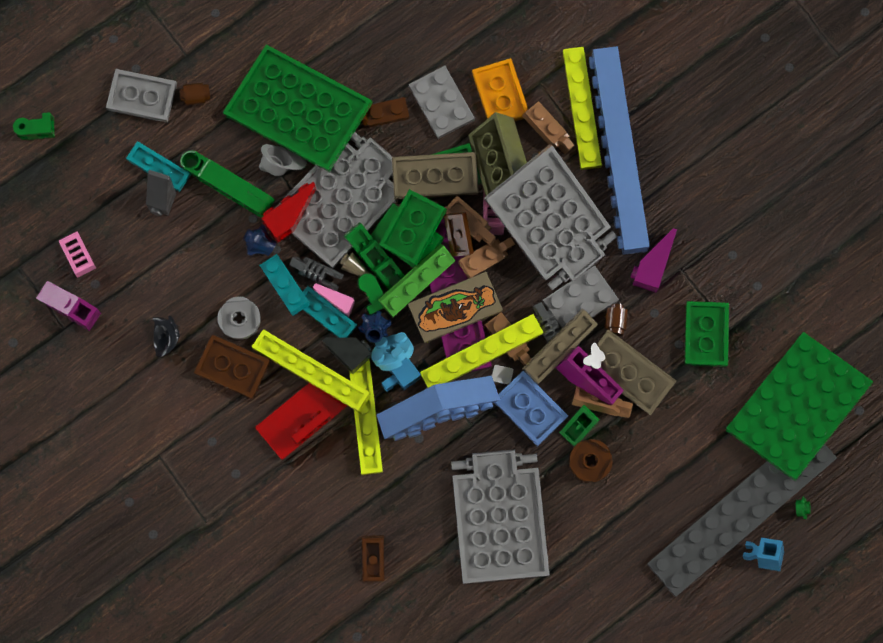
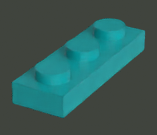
[126,141,191,192]
[259,254,310,316]
[303,286,357,338]

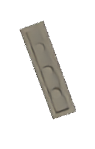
[522,309,598,384]

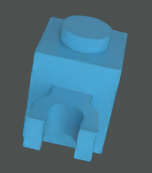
[382,358,421,392]
[743,538,784,571]

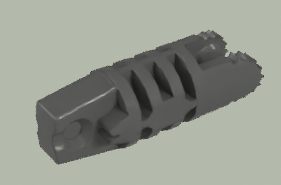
[289,256,344,291]
[533,302,561,343]

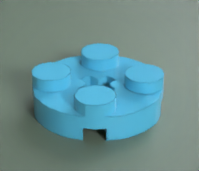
[371,332,414,371]

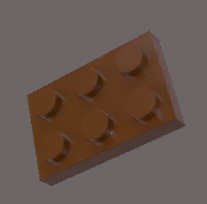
[194,335,271,400]

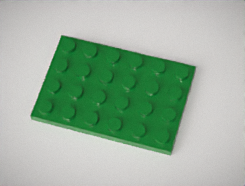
[223,44,372,172]
[726,332,873,482]

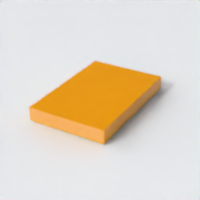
[472,58,528,121]

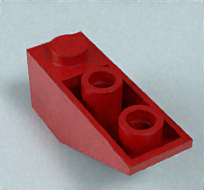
[262,182,316,243]

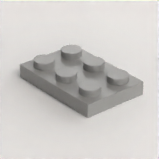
[409,66,475,139]
[106,69,177,123]
[542,266,619,329]

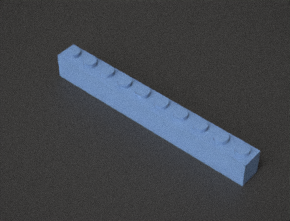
[589,46,650,255]

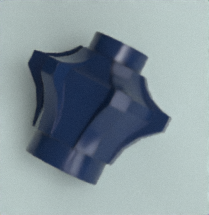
[243,225,276,256]
[358,311,391,343]

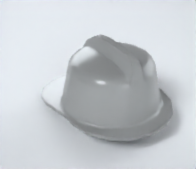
[259,144,307,176]

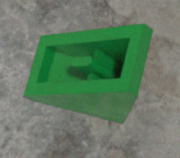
[559,405,600,447]

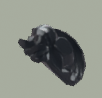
[152,316,180,357]

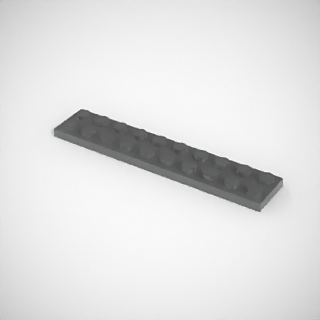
[647,445,837,597]

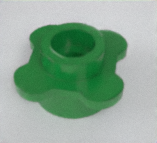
[796,496,811,519]

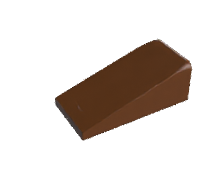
[362,535,384,581]

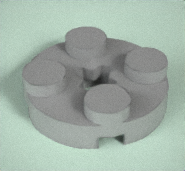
[218,297,261,340]

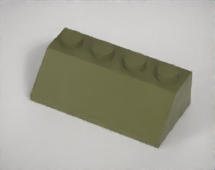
[468,112,527,196]

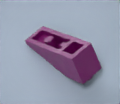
[630,228,677,293]
[555,346,624,406]

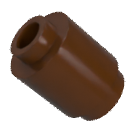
[180,83,211,105]
[605,304,628,336]

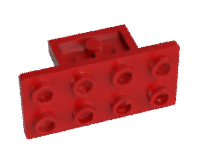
[256,383,347,460]

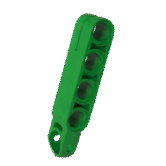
[180,150,275,218]

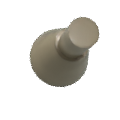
[339,252,377,278]

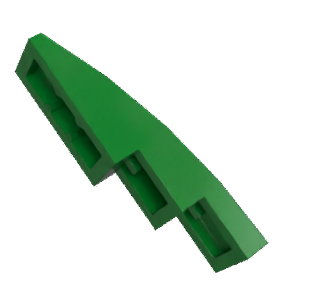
[343,222,405,290]

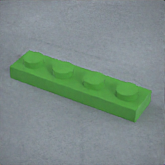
[378,244,455,317]

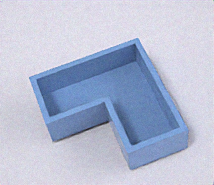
[376,376,500,441]

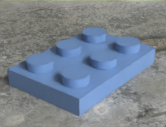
[495,371,568,447]

